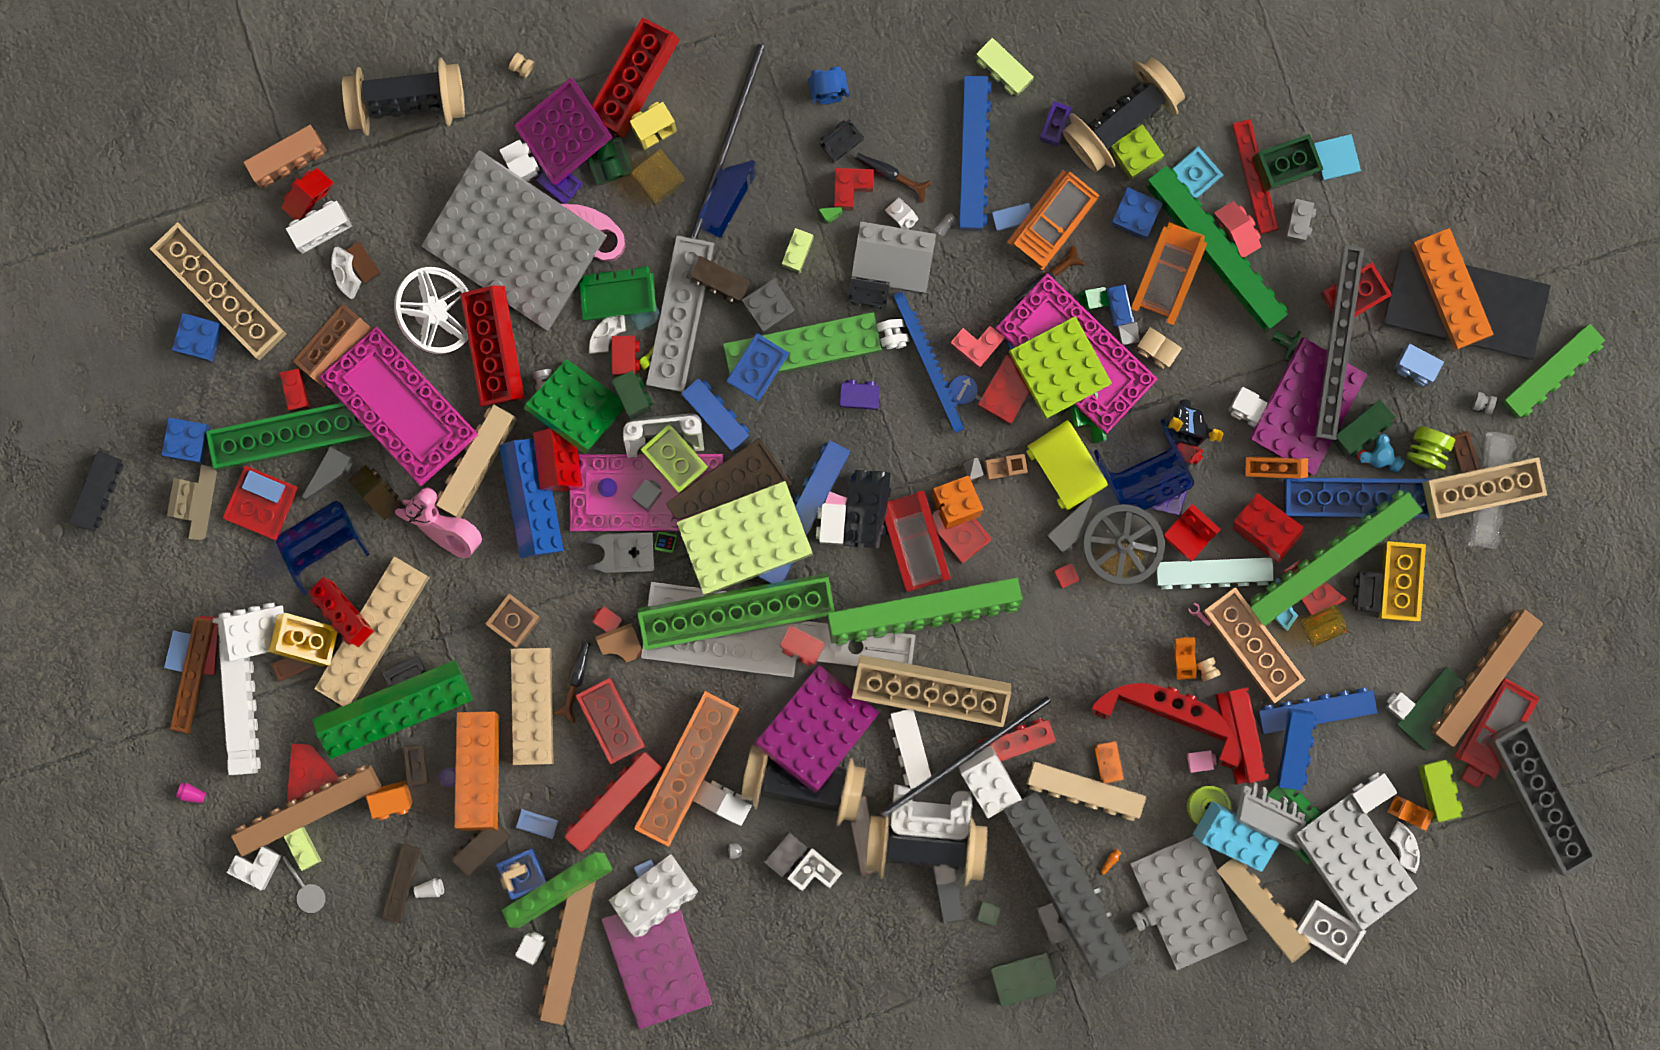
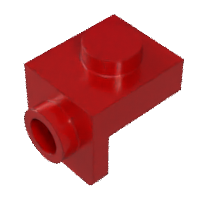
[1173,442,1204,466]

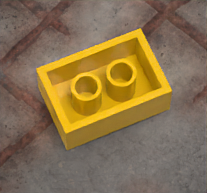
[268,613,337,667]

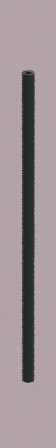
[689,43,765,239]
[880,696,1051,818]

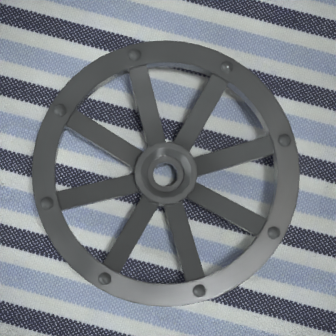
[1083,505,1165,585]

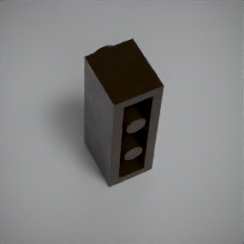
[686,256,750,304]
[452,822,512,876]

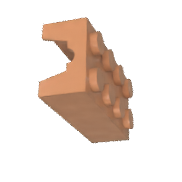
[244,124,327,188]

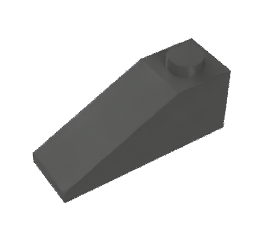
[302,447,353,500]
[1046,497,1092,553]
[933,865,963,923]

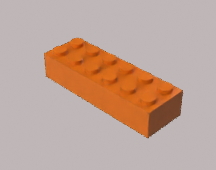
[1411,228,1494,351]
[455,712,500,831]

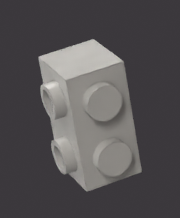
[1285,199,1316,243]

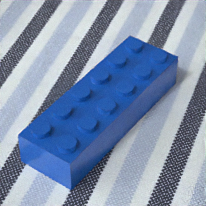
[499,439,564,558]

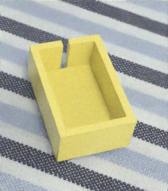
[630,102,677,150]

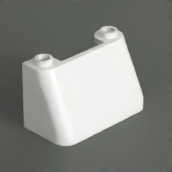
[623,413,704,458]
[891,784,972,840]

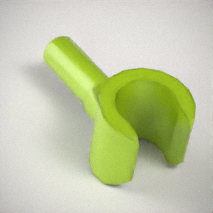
[640,346,654,371]

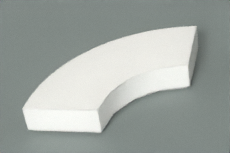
[331,247,361,299]
[589,316,626,354]
[1389,821,1420,873]

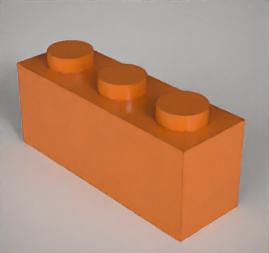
[1245,456,1308,478]

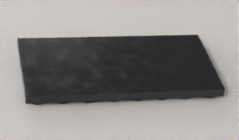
[1384,250,1551,360]

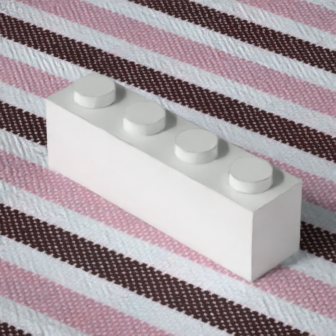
[888,709,931,789]

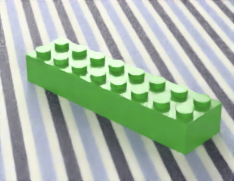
[724,312,882,374]

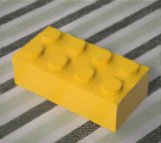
[1378,541,1426,622]

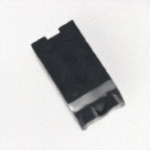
[842,470,891,549]

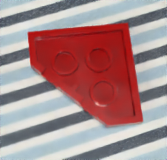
[287,744,339,801]

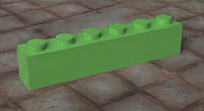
[1502,324,1605,419]
[501,852,613,928]

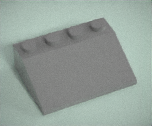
[851,221,936,293]

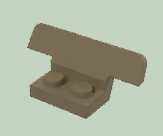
[167,464,217,540]

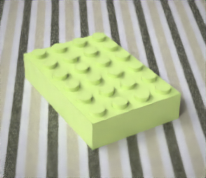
[677,481,813,596]

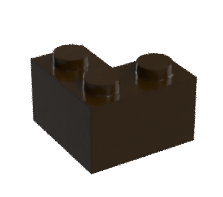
[348,465,401,520]

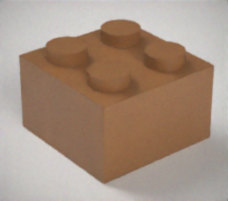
[486,594,541,648]

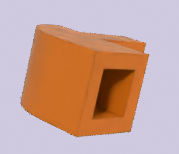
[1174,637,1197,680]
[1388,795,1435,830]

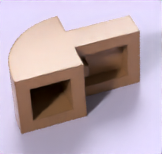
[984,454,1028,480]

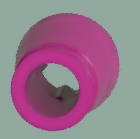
[176,782,206,804]

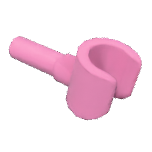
[1188,603,1211,626]

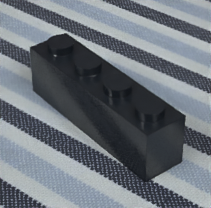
[70,451,124,531]

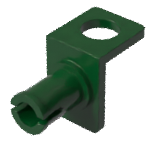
[1271,330,1301,361]

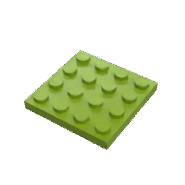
[1009,316,1112,419]

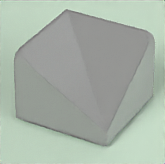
[1117,322,1140,346]
[964,458,984,481]

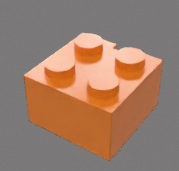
[931,475,984,529]
[366,780,413,820]

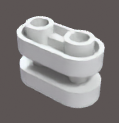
[876,319,910,350]

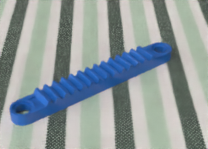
[893,290,964,433]

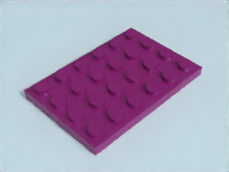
[1249,338,1367,476]
[754,665,880,793]
[602,907,713,1029]

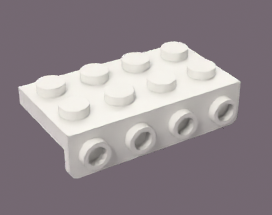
[213,603,284,661]
[609,854,698,937]

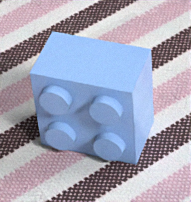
[1394,344,1444,387]

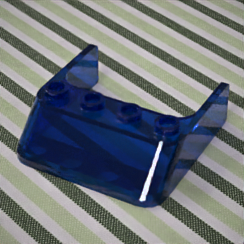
[699,160,757,238]
[1094,419,1194,515]
[276,501,370,596]

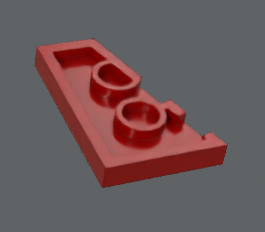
[1283,561,1346,619]

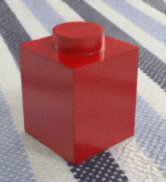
[592,607,624,632]

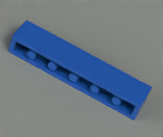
[1257,687,1378,734]

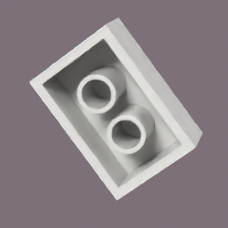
[286,201,352,254]
[959,746,1022,818]
[1296,899,1366,964]

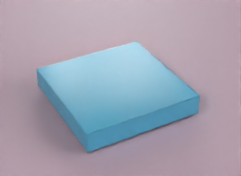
[1314,134,1361,181]
[1173,146,1223,198]

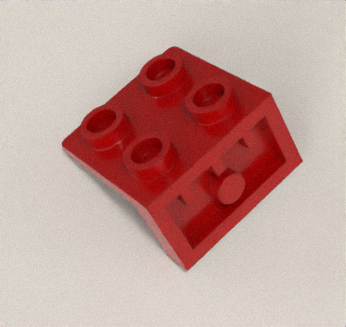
[1163,504,1221,562]

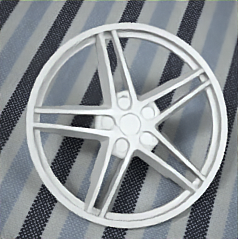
[394,267,468,354]

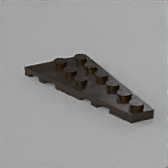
[665,438,792,519]

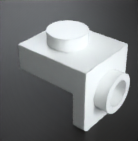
[885,198,918,229]

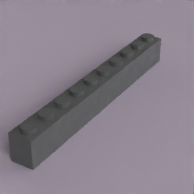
[1314,245,1364,440]

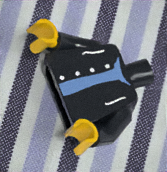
[1163,399,1224,447]

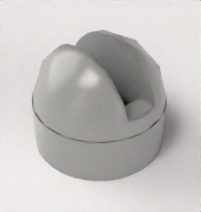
[728,843,742,859]

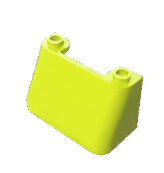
[1026,420,1108,511]

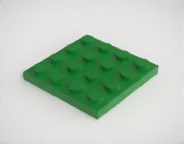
[524,359,625,454]

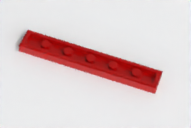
[1232,119,1279,234]

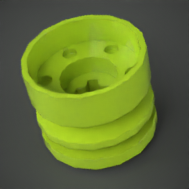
[1406,426,1455,471]

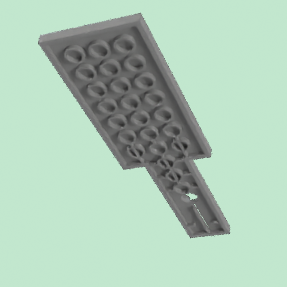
[641,582,915,678]

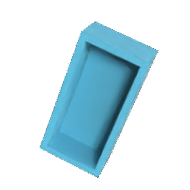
[1193,801,1279,872]

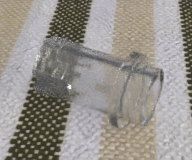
[934,212,958,237]

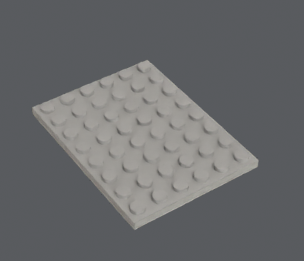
[422,150,607,331]

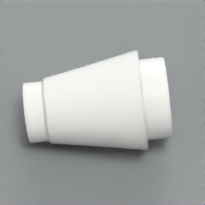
[414,878,444,898]

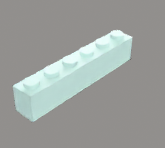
[1156,558,1273,590]

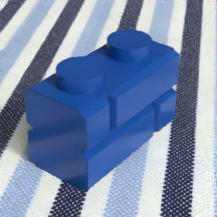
[1106,285,1134,328]

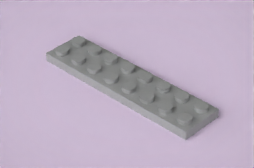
[646,236,714,392]

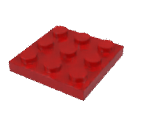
[223,465,299,541]

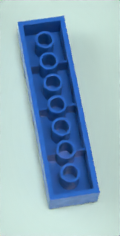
[1284,478,1439,519]

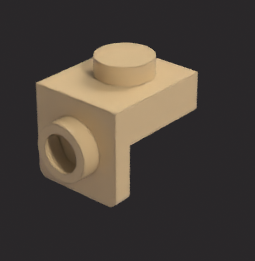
[501,863,528,892]

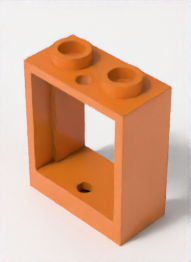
[1094,741,1124,783]

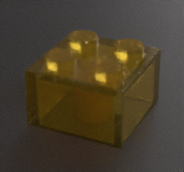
[631,149,686,205]

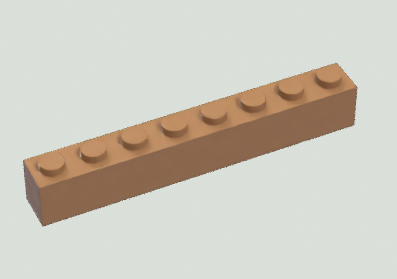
[1430,609,1543,747]
[231,765,381,856]
[538,881,596,1025]

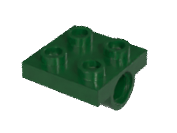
[588,137,634,186]

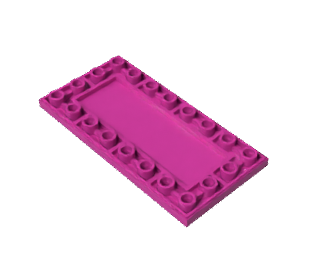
[995,273,1158,434]
[319,326,479,487]
[570,454,723,531]

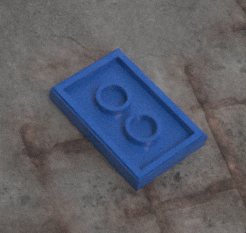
[726,333,790,402]

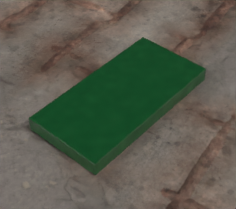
[1396,667,1466,750]

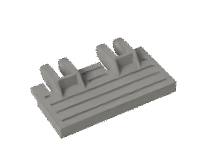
[1235,782,1306,851]

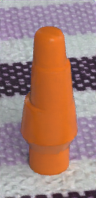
[1100,848,1122,875]

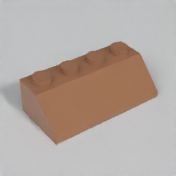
[293,304,373,388]

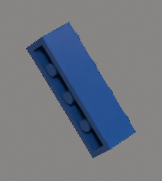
[681,378,749,452]
[1277,708,1317,790]

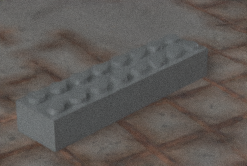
[1487,720,1598,876]

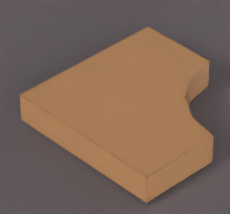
[596,623,642,663]

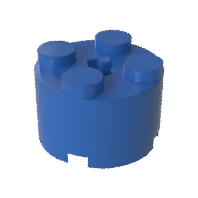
[808,66,850,104]

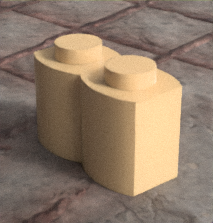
[1137,327,1182,369]

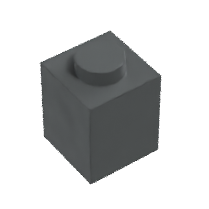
[632,479,662,511]

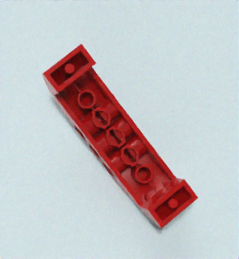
[1091,683,1239,770]

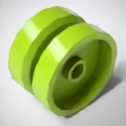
[1187,786,1231,825]

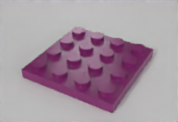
[514,77,613,185]

